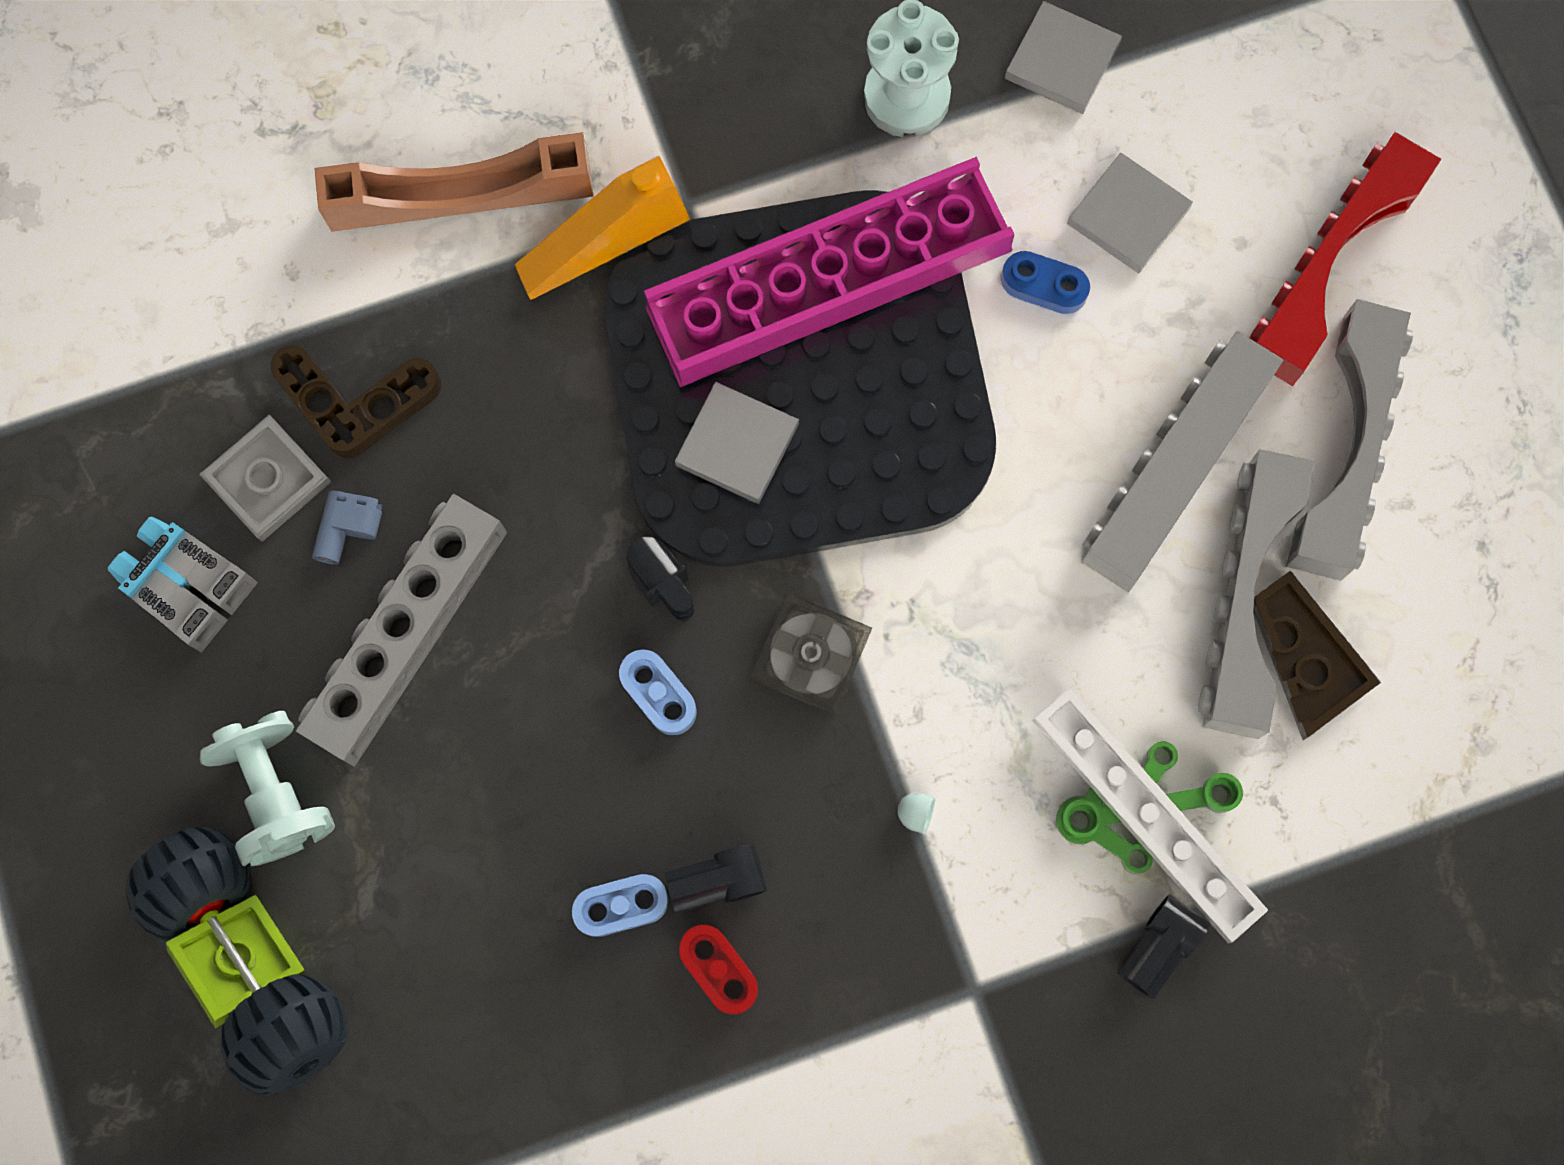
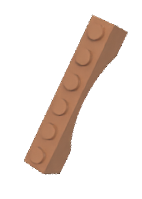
[314,132,594,232]

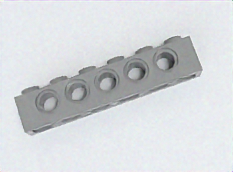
[296,493,507,767]

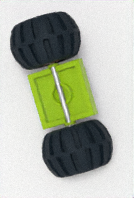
[126,827,347,1096]

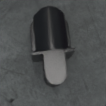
[626,537,695,621]

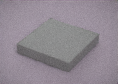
[1005,1,1122,114]
[1067,152,1193,274]
[675,382,799,504]
[199,415,331,542]

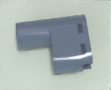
[312,491,382,565]

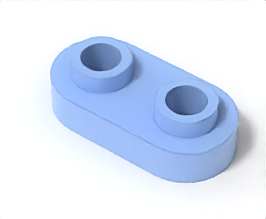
[619,650,697,735]
[572,874,669,937]

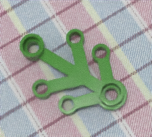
[1056,741,1243,874]

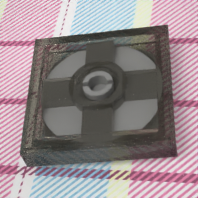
[749,592,873,716]

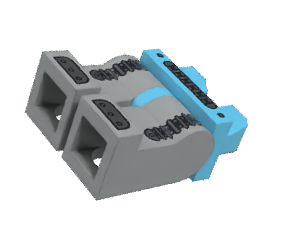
[108,517,258,653]

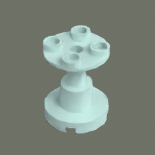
[864,0,959,137]
[200,711,335,866]

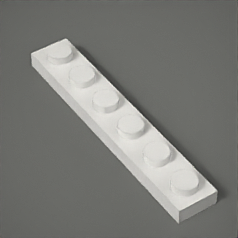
[1032,687,1268,943]

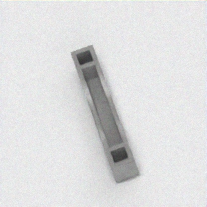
[1286,299,1413,581]
[1198,449,1315,739]

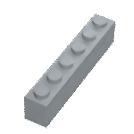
[1082,331,1284,593]

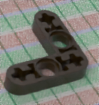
[271,346,441,458]

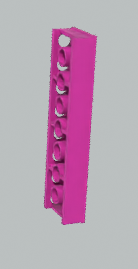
[644,156,1015,387]

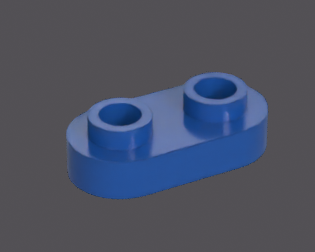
[1001,251,1090,314]

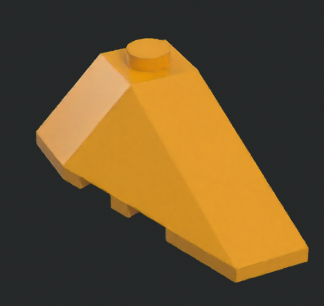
[514,156,691,300]

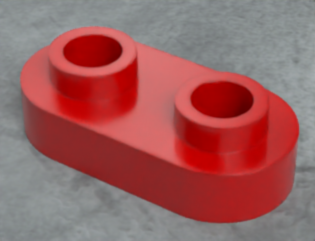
[679,925,758,1014]

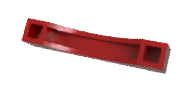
[1249,132,1442,386]

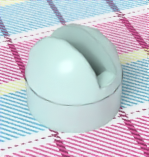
[898,793,936,834]

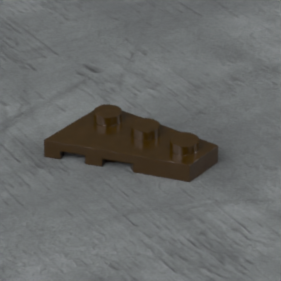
[1253,570,1381,740]

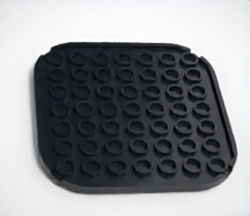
[604,190,996,566]

